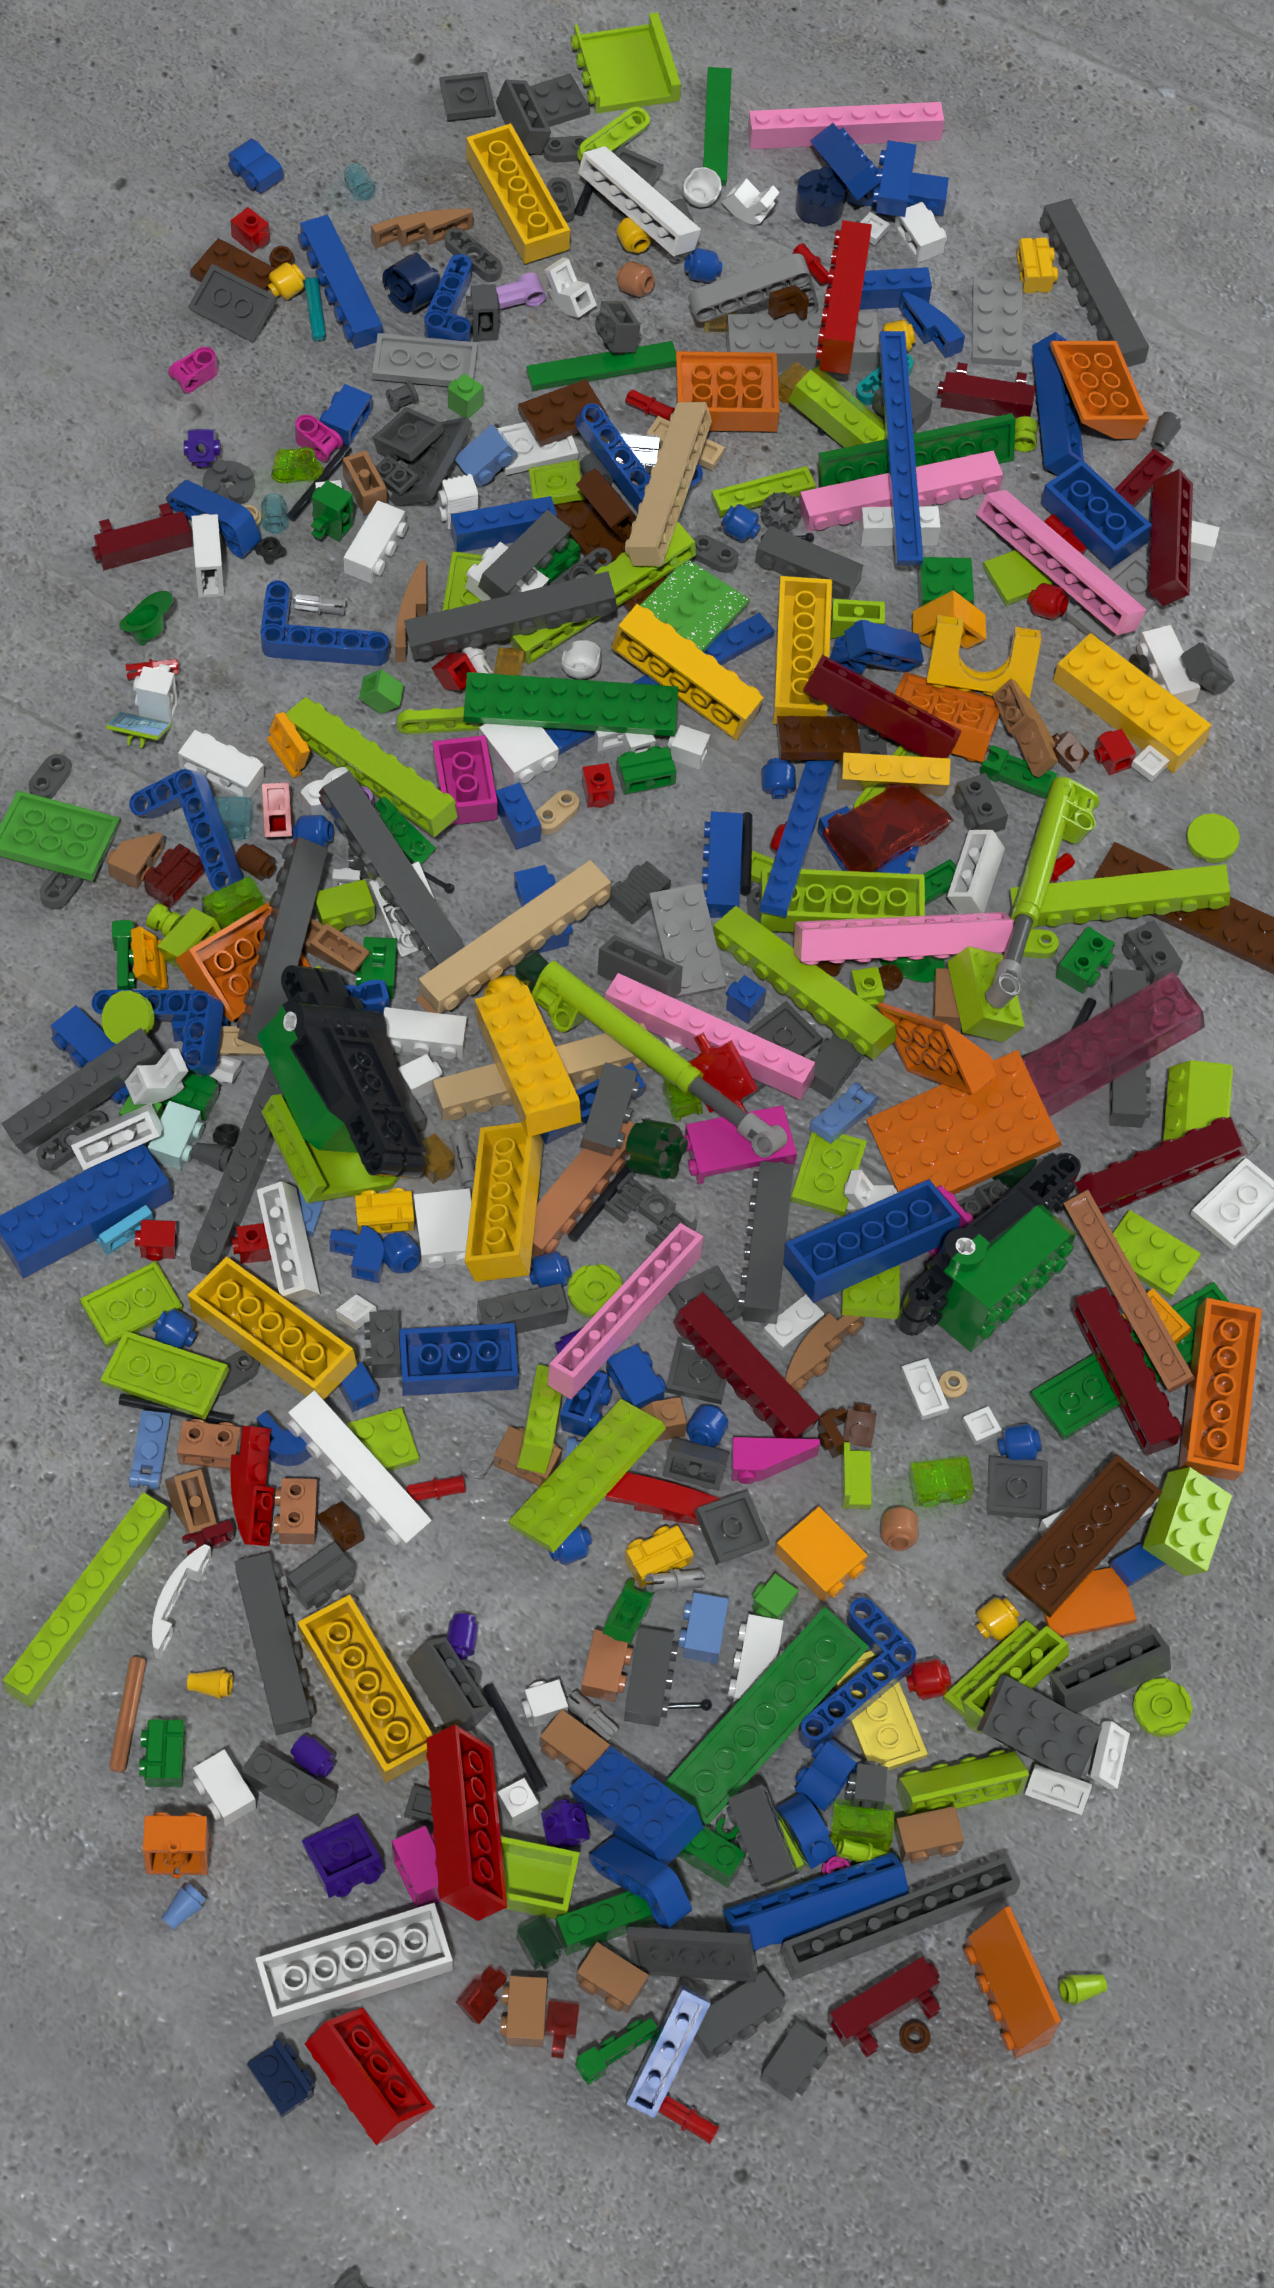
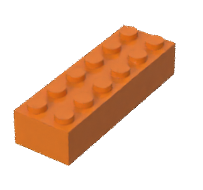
[1178,1298,1262,1481]

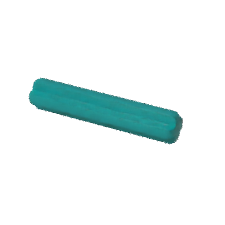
[305,277,326,342]

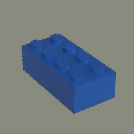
[1041,460,1152,569]
[399,1323,518,1396]
[570,1747,704,1865]

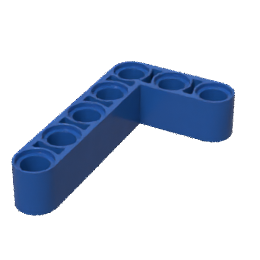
[575,403,703,512]
[261,580,389,666]
[129,769,244,894]
[92,990,223,1076]
[799,1597,917,1749]

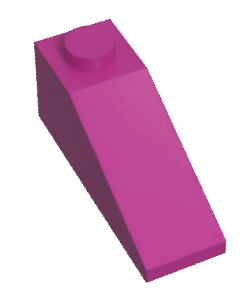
[731,1437,820,1484]

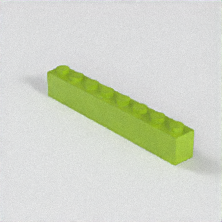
[509,521,696,665]
[285,697,457,837]
[1010,864,1230,927]
[713,906,896,1060]
[3,1492,169,1708]

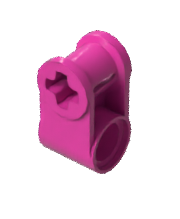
[168,347,218,393]
[295,414,343,462]

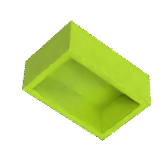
[947,946,1025,1042]
[1142,1467,1232,1576]
[501,1836,580,1919]

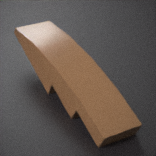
[371,209,473,248]
[395,561,426,662]
[302,917,370,974]

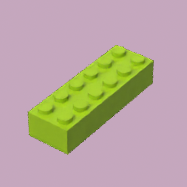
[759,867,925,932]

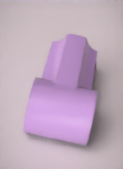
[496,272,546,309]

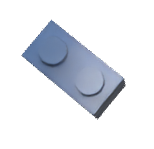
[455,424,518,487]
[678,1593,728,1664]

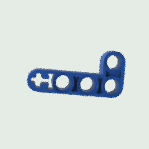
[424,254,472,342]
[166,480,261,558]
[589,1836,692,1929]

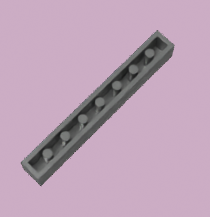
[1040,198,1149,367]
[404,571,617,660]
[319,770,465,970]
[237,836,328,1048]
[190,1065,286,1275]
[781,1856,1021,1981]

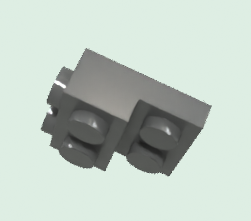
[372,407,445,461]

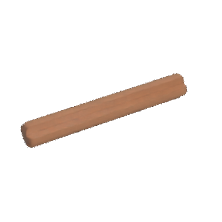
[109,1657,146,1773]

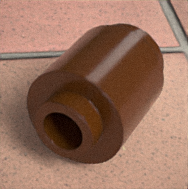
[235,843,276,881]

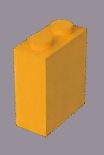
[775,1507,868,1602]

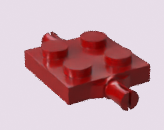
[688,1032,758,1113]

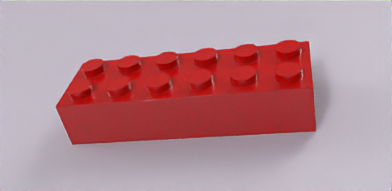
[816,220,872,375]
[426,1725,507,1921]

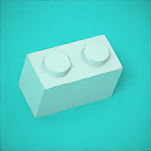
[148,1101,204,1171]

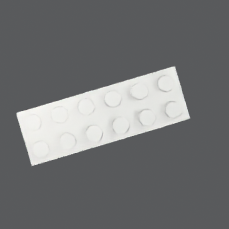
[255,1903,453,2026]

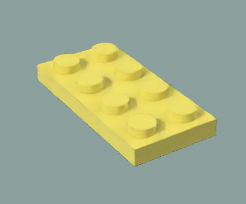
[835,1651,928,1771]

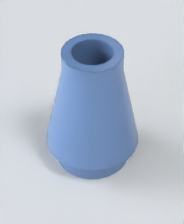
[161,1883,206,1930]

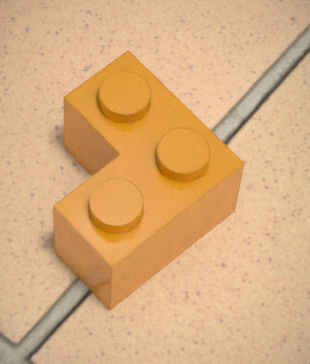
[913,590,986,649]

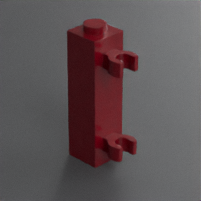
[937,362,1036,419]
[91,503,193,571]
[827,1956,941,2058]

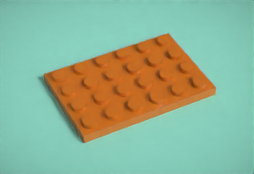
[866,1050,1062,1195]

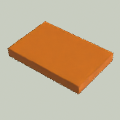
[1043,1567,1137,1638]

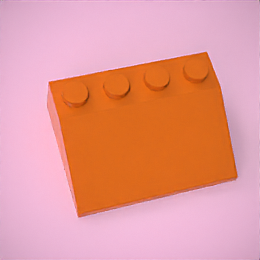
[1050,341,1149,439]
[676,351,780,432]
[895,672,1001,762]
[175,901,311,1022]
[877,1002,997,1094]
[963,1906,1061,2058]

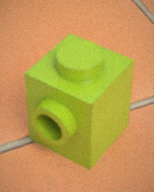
[849,967,885,1010]

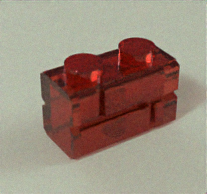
[144,843,205,909]

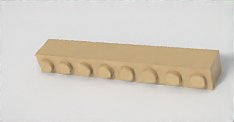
[625,402,712,566]
[418,860,611,1014]
[433,1023,648,1121]

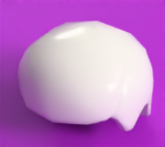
[682,167,722,208]
[561,640,601,680]

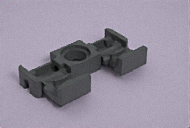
[604,1172,697,1248]

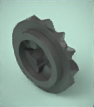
[761,492,802,532]

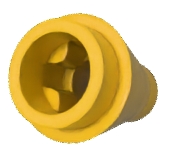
[187,1669,233,1699]

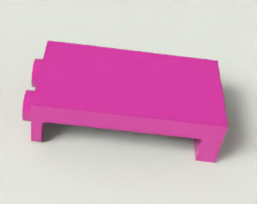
[682,1105,797,1184]

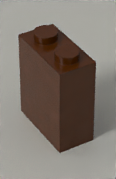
[576,468,637,543]

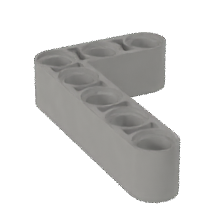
[688,254,819,322]

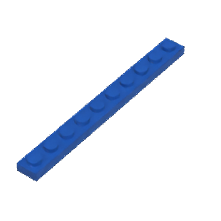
[878,331,923,565]
[545,612,775,755]
[760,760,836,917]

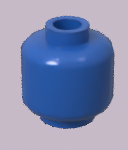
[684,248,722,283]
[721,504,760,542]
[761,758,796,799]
[292,815,334,847]
[382,1232,421,1274]
[529,1251,572,1288]
[152,1309,197,1349]
[686,1405,728,1447]
[998,1423,1042,1460]
[548,1526,592,1565]

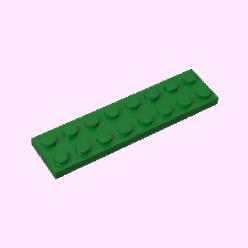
[818,413,1015,488]
[463,672,678,736]
[1030,1282,1229,1441]
[663,1607,869,1826]

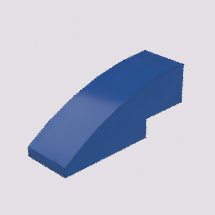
[899,292,965,359]

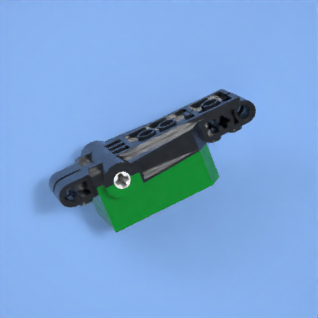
[257,965,427,1178]
[897,1152,1081,1352]

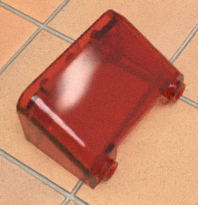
[822,784,953,872]

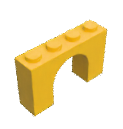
[926,615,1042,698]
[837,753,951,796]

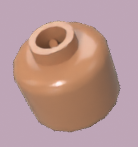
[616,261,655,297]
[881,1506,919,1551]

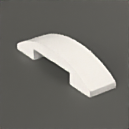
[152,1544,212,1660]

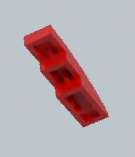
[605,1473,721,1525]

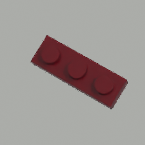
[1114,448,1174,508]

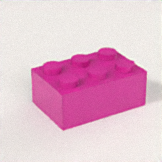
[433,735,497,825]

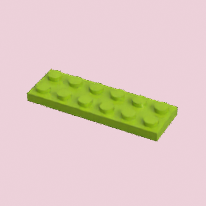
[508,1399,666,1553]

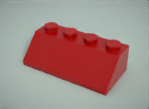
[304,2007,435,2145]

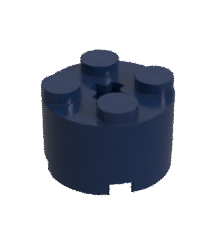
[795,166,846,227]
[382,252,440,313]

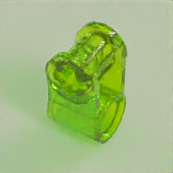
[271,447,323,484]
[662,1078,703,1123]

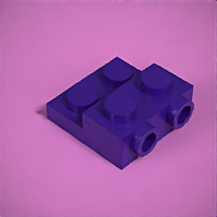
[302,1815,385,1898]

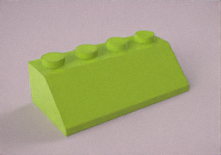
[788,366,886,448]
[1163,1060,1233,1166]
[896,1750,1029,1817]

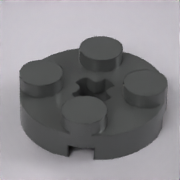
[203,459,254,504]

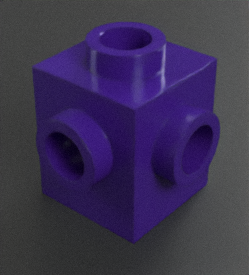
[184,429,221,466]
[541,1800,590,1849]

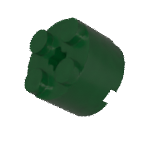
[626,1118,688,1179]

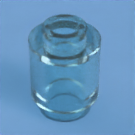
[344,163,376,200]
[261,494,288,533]

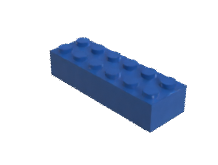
[0,1144,172,1278]
[783,1179,960,1303]

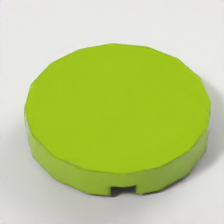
[1186,813,1240,863]
[102,991,154,1044]
[567,1264,623,1318]
[1132,1678,1193,1737]

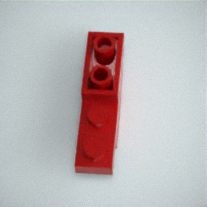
[230,1426,274,1546]

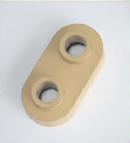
[536,790,579,835]

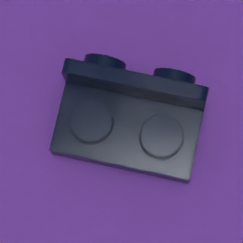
[247,2038,315,2118]

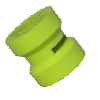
[1015,416,1038,452]
[146,903,184,937]

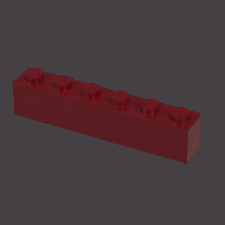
[1148,469,1193,606]
[803,654,961,758]
[1075,1116,1248,1215]
[1071,1287,1182,1456]
[673,1292,820,1439]

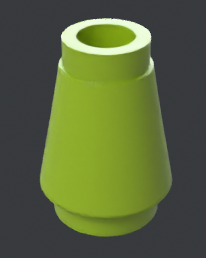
[1059,1974,1107,2006]

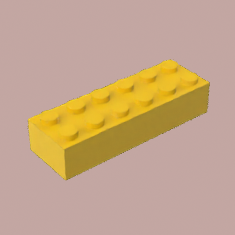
[466,123,570,264]
[772,576,832,724]
[611,604,764,741]
[1053,633,1212,773]
[474,985,581,1137]
[465,1122,543,1282]
[187,1256,357,1400]
[297,1594,433,1784]

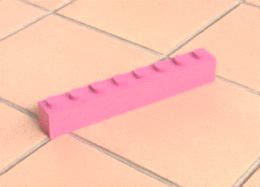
[747,102,944,149]
[799,451,1003,531]
[977,490,1147,635]
[794,912,1013,965]
[605,973,815,1100]
[547,1223,704,1399]

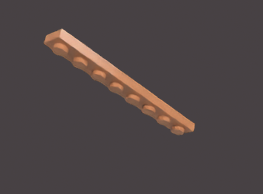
[1063,1190,1195,1393]

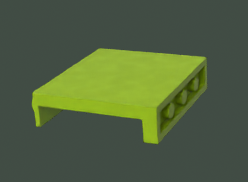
[570,12,681,114]
[261,1094,399,1203]

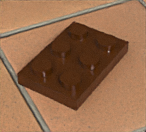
[190,238,276,292]
[518,379,609,447]
[777,716,861,760]

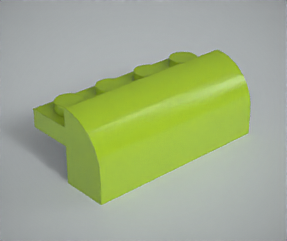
[944,1620,1069,1734]

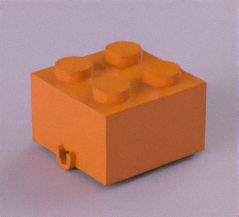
[143,1812,210,1879]

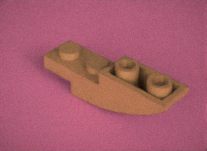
[992,679,1058,777]
[785,1313,865,1393]

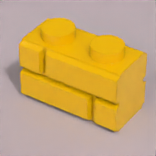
[1016,237,1058,293]
[355,1188,414,1235]
[624,1525,694,1588]

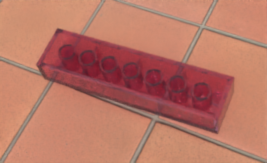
[1022,972,1205,1117]

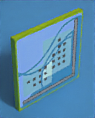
[106,712,172,748]

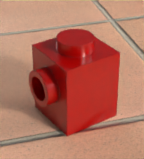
[230,207,270,253]
[432,653,477,691]
[1094,728,1136,776]
[582,763,615,808]
[135,1220,177,1261]
[232,1223,272,1264]

